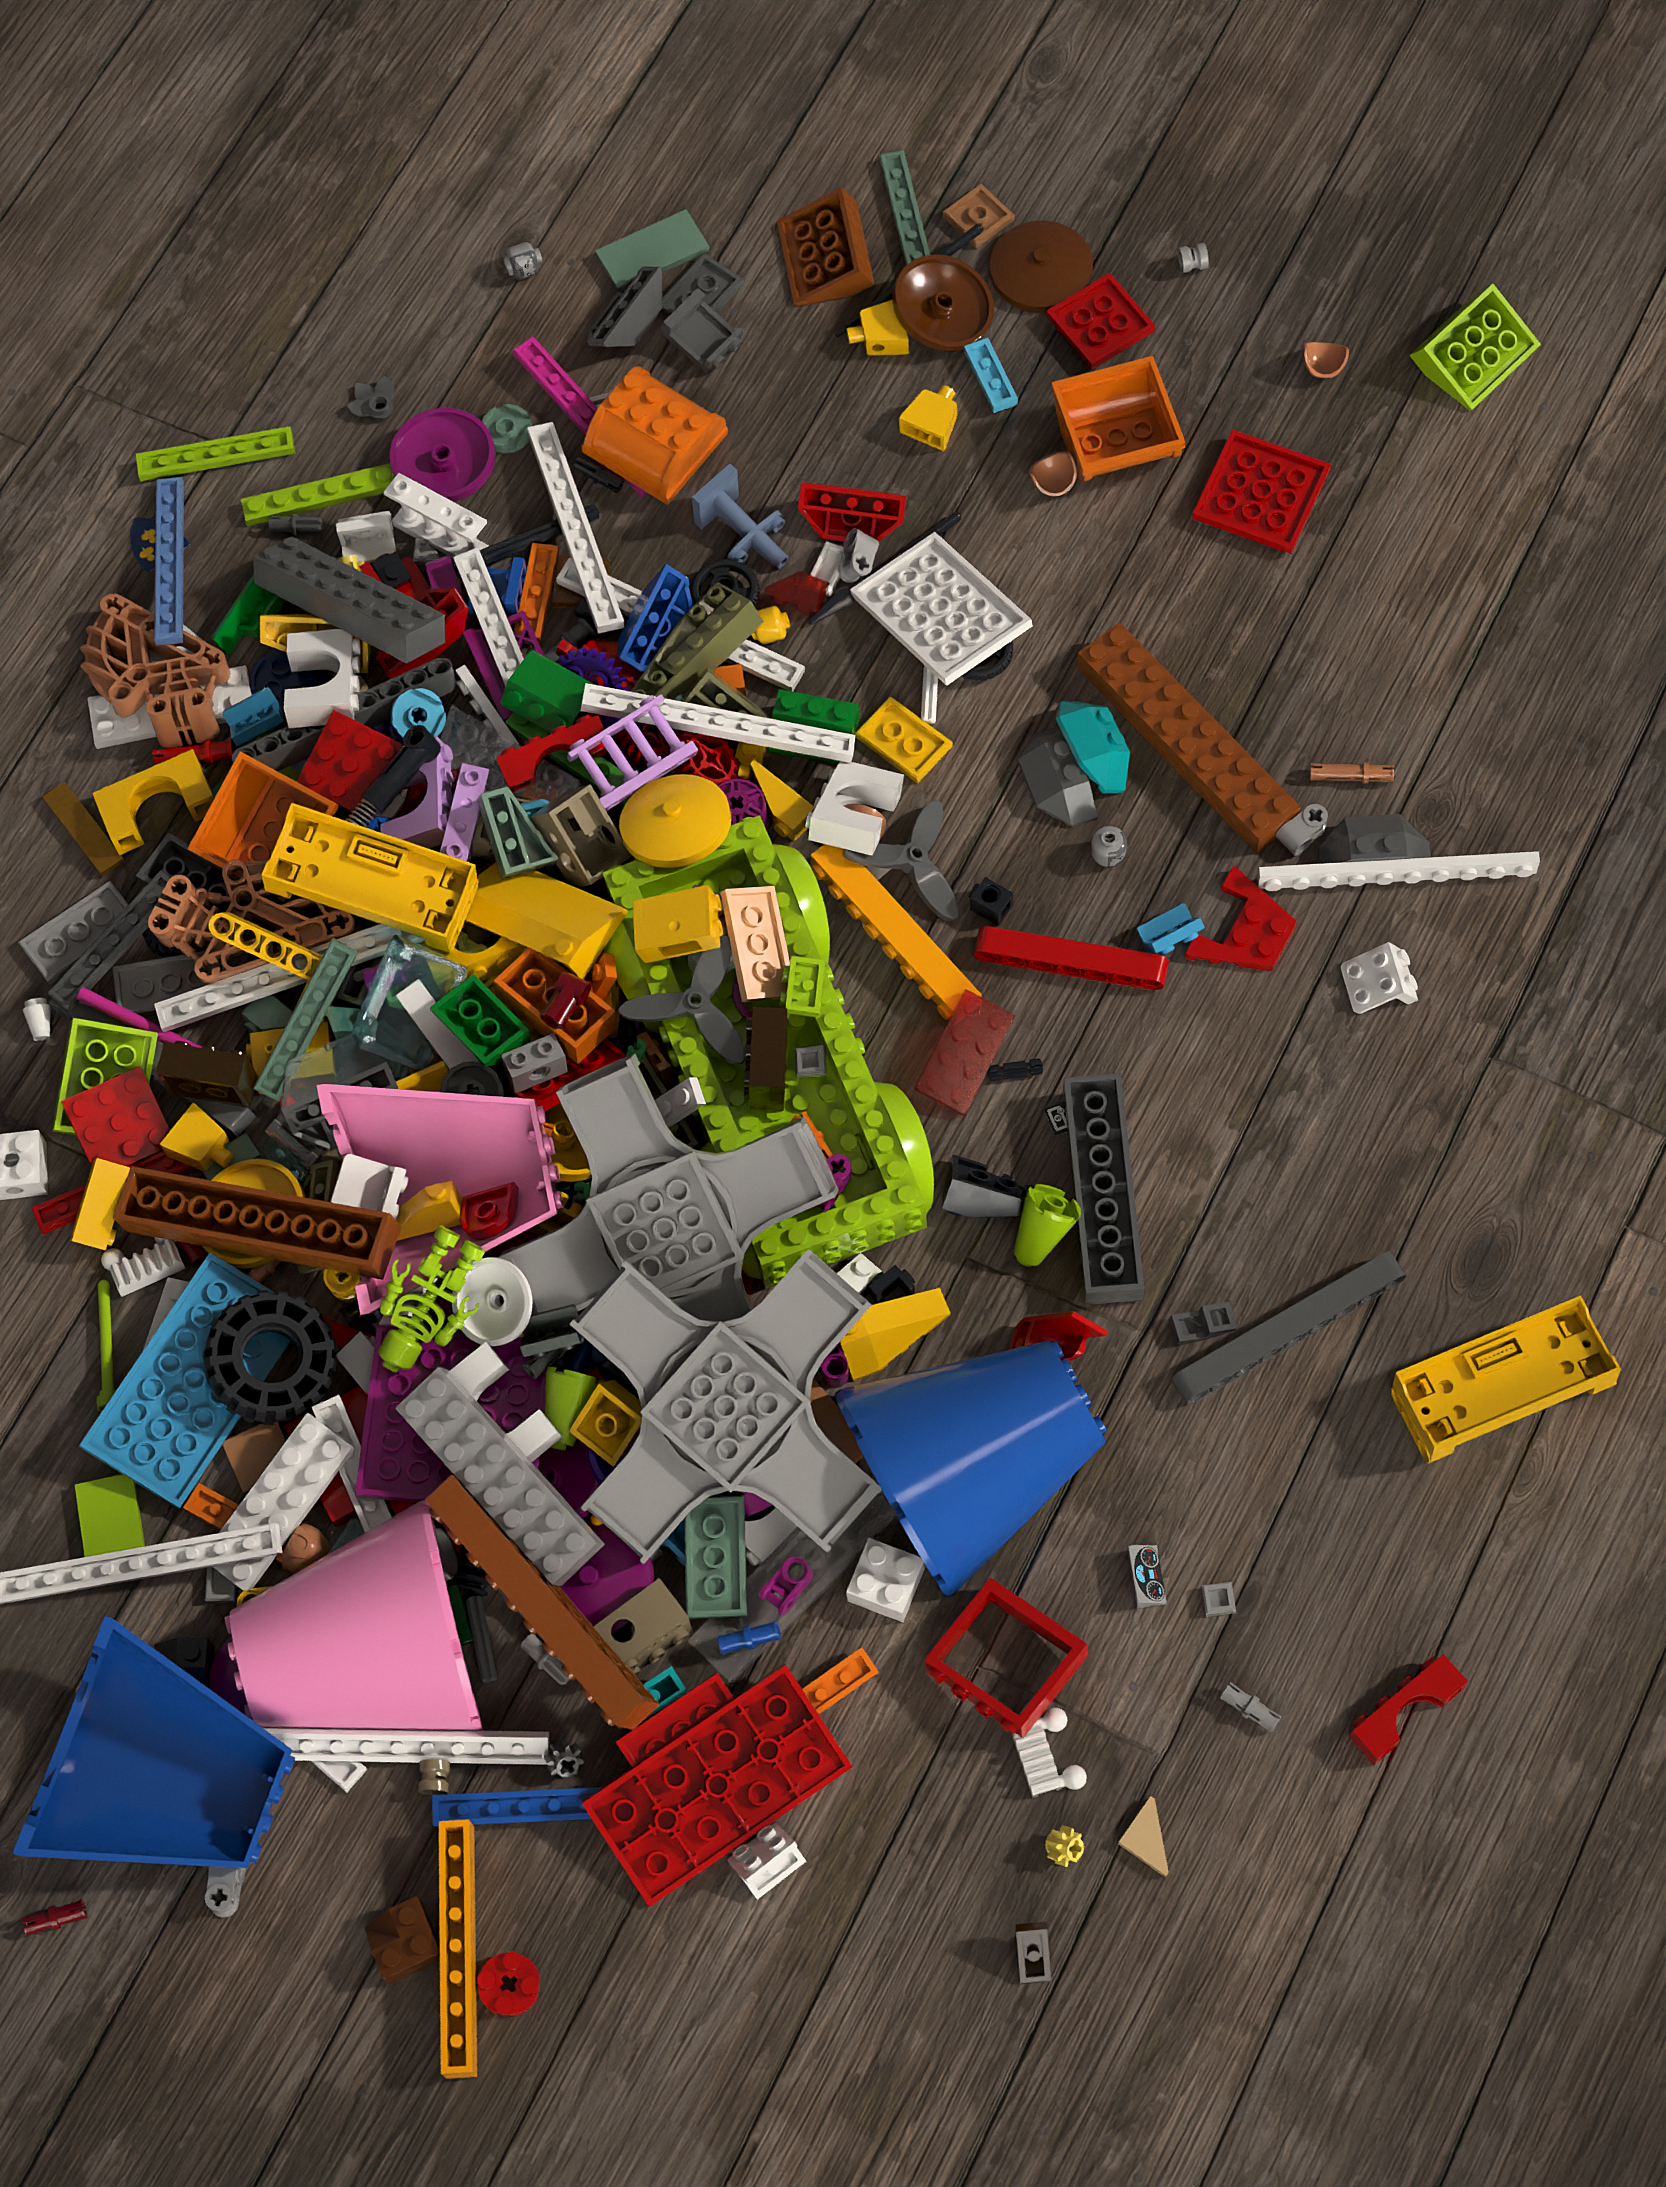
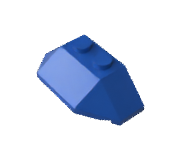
[617,564,693,672]

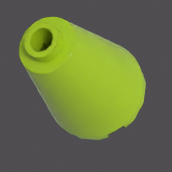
[1014,1184,1081,1267]
[545,1367,604,1451]

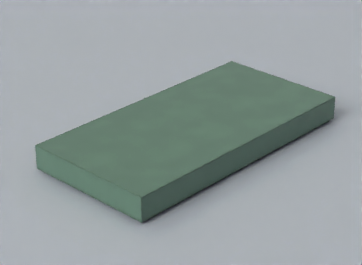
[595,209,710,292]
[684,1496,747,1619]

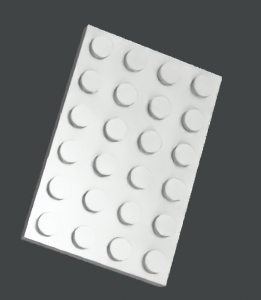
[850,532,1033,686]

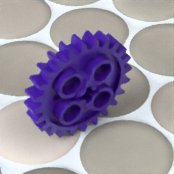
[556,648,629,729]

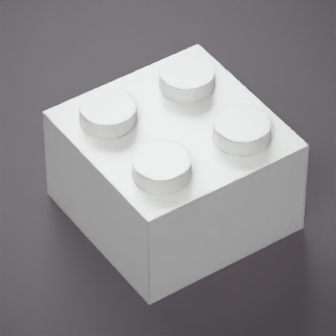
[846,1538,925,1622]

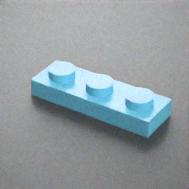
[964,338,1018,413]

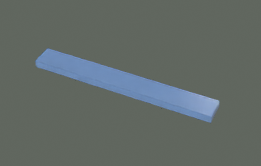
[154,477,184,645]

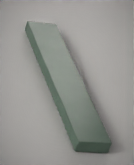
[879,150,930,266]
[253,938,358,1102]

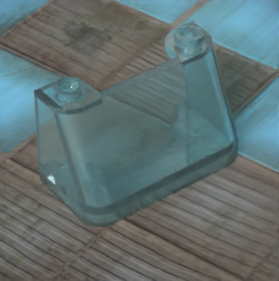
[352,934,467,1071]

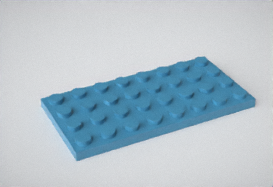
[79,1252,291,1510]

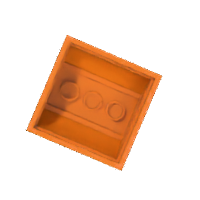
[1051,356,1185,482]
[582,366,728,505]
[188,751,338,902]

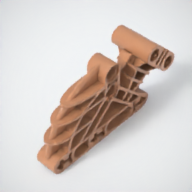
[80,594,231,748]
[148,860,357,985]

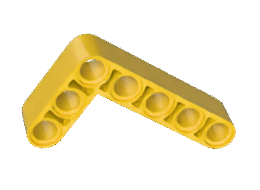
[208,912,323,1010]

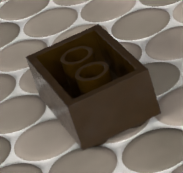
[744,1007,787,1111]
[156,1041,259,1108]

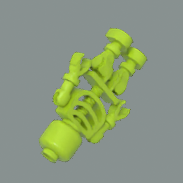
[378,1225,486,1373]

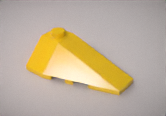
[260,614,371,673]
[840,1288,951,1382]

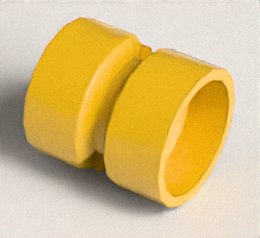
[324,1269,363,1303]

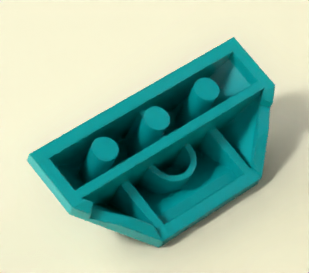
[1056,701,1130,794]

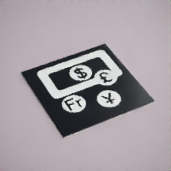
[1044,1102,1067,1136]

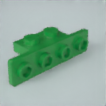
[211,574,285,655]

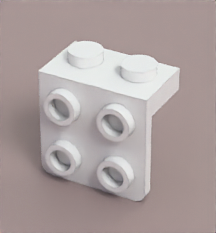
[1341,942,1418,1014]
[330,1154,408,1219]

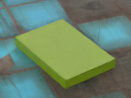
[75,1474,145,1557]

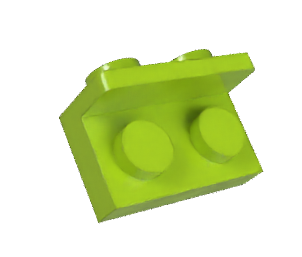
[779,956,825,1019]

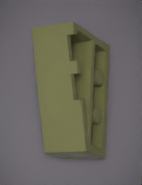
[680,667,771,719]

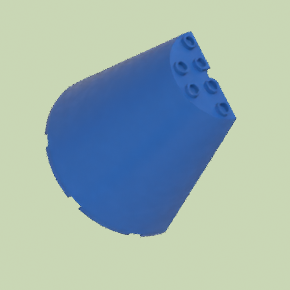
[835,1340,1107,1598]
[12,1616,295,1868]

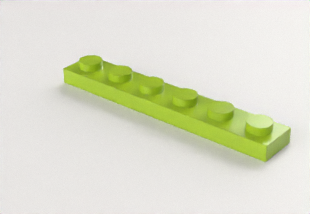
[136,426,295,481]
[241,463,395,526]

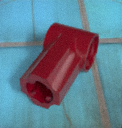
[540,971,592,1030]

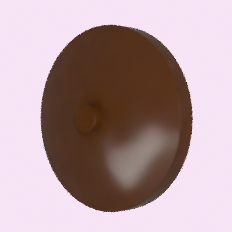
[990,221,1093,313]
[892,255,994,352]

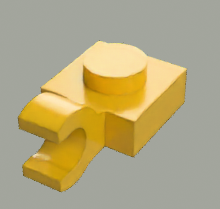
[735,741,767,782]

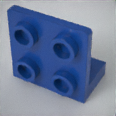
[467,557,527,617]

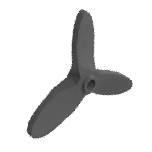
[842,800,958,922]
[619,934,745,1065]

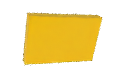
[855,696,953,784]

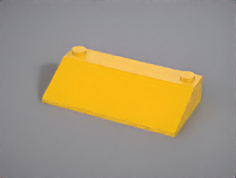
[463,863,628,979]

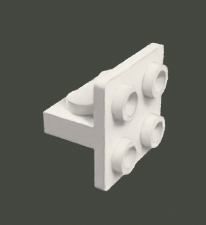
[336,511,396,563]
[727,1823,806,1899]

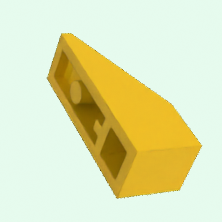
[750,760,814,842]
[395,1180,462,1241]

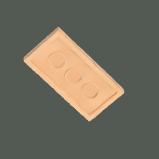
[720,886,790,1002]

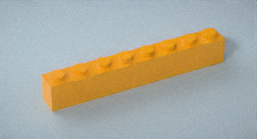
[810,844,982,1024]
[439,1820,477,2079]

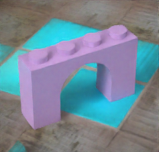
[380,736,453,849]

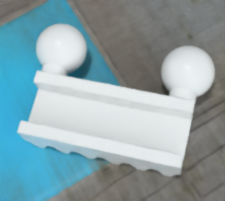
[101,1237,186,1297]
[1011,1707,1087,1798]

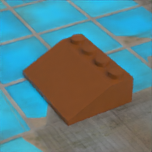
[777,187,875,307]

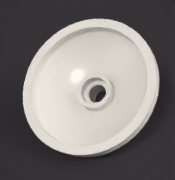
[452,1257,532,1346]

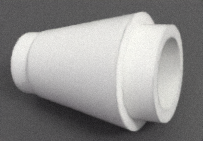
[23,998,51,1041]

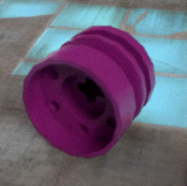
[718,779,768,831]

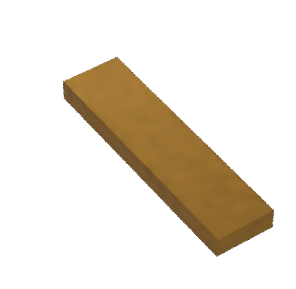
[42,782,125,877]

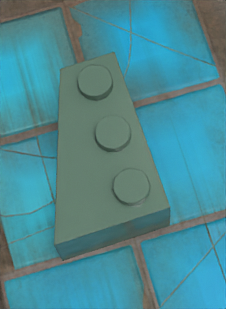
[477,786,559,879]

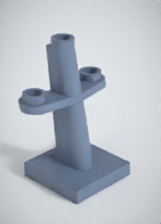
[692,464,789,569]

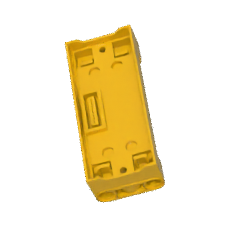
[261,803,479,953]
[1391,1295,1621,1464]

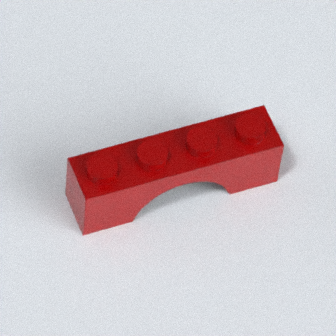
[496,715,608,793]
[1350,1654,1468,1766]

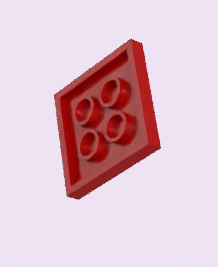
[1046,273,1156,370]
[297,710,403,820]
[61,1067,170,1167]

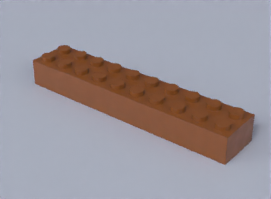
[1077,622,1301,854]
[113,1166,401,1280]
[425,1475,660,1730]

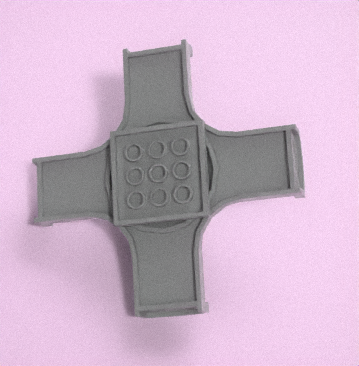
[498,1053,839,1322]
[570,1249,882,1564]

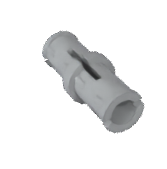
[1220,1682,1282,1733]

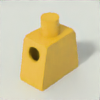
[847,300,909,356]
[899,386,957,451]
[160,1103,234,1171]

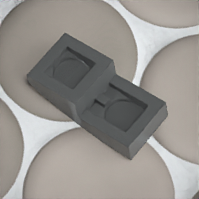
[1169,1302,1237,1346]

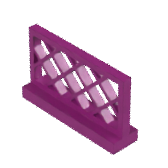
[463,610,544,723]

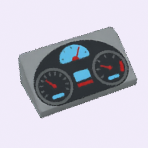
[1127,1545,1167,1608]

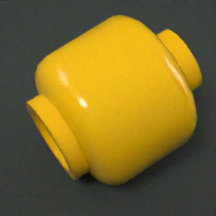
[751,606,790,645]

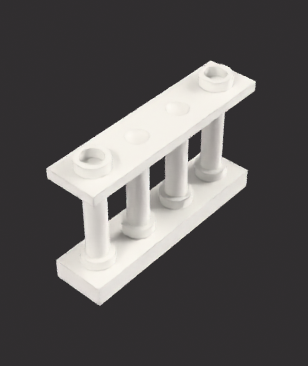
[384,473,489,559]

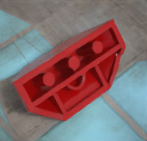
[798,482,907,542]
[376,587,468,678]

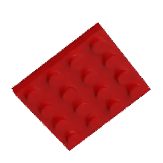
[1192,429,1331,554]

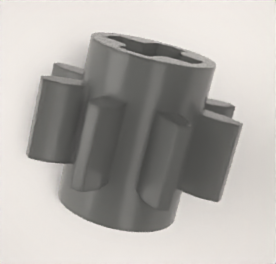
[544,1739,584,1780]

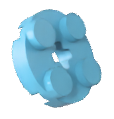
[390,688,446,739]

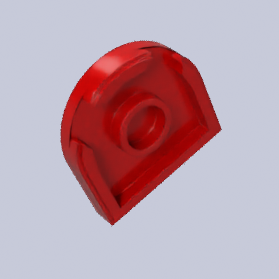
[460,1182,519,1239]

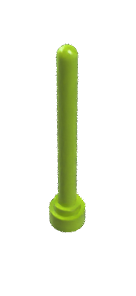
[97,1280,116,1412]

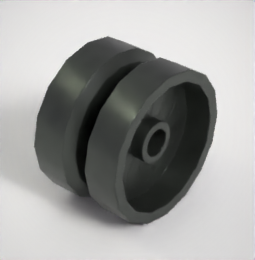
[440,1061,506,1097]

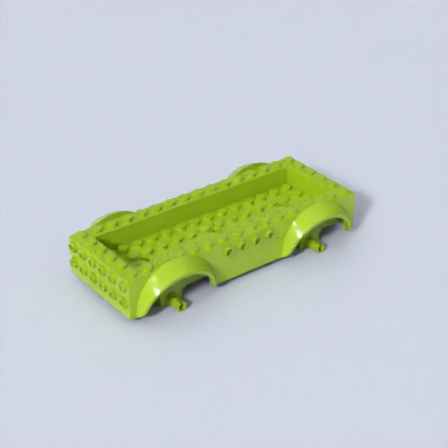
[602,815,934,1289]

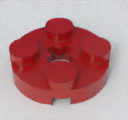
[477,1951,540,2017]

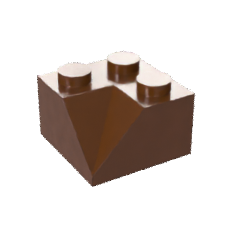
[365,1896,440,1985]

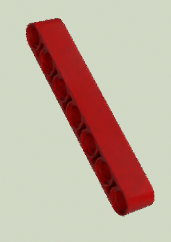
[974,926,1169,990]

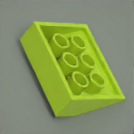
[1409,284,1541,411]
[51,1018,158,1135]

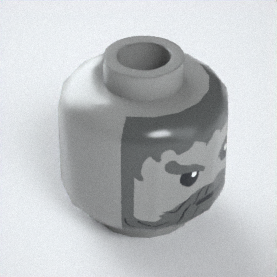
[503,242,543,280]
[1091,826,1127,867]

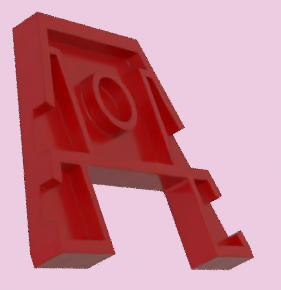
[1185,866,1297,971]

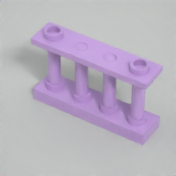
[567,694,698,812]
[440,763,489,863]

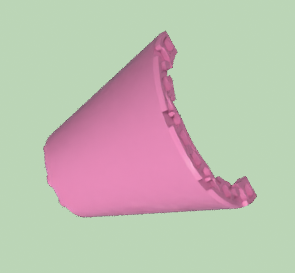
[317,1084,563,1315]
[225,1500,483,1731]

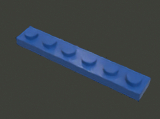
[432,1787,601,1826]

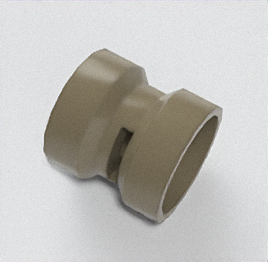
[418,1759,450,1796]

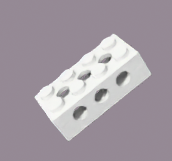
[0,1130,48,1200]

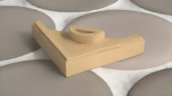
[1118,1796,1169,1878]

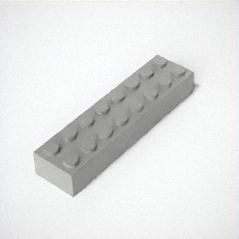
[395,1367,605,1586]

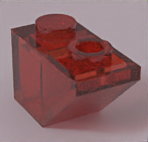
[764,571,830,615]

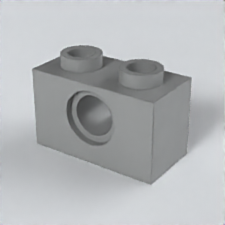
[501,1033,568,1094]

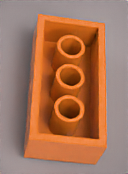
[493,949,617,1064]

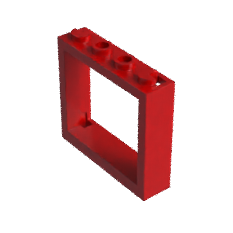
[924,1577,1089,1738]

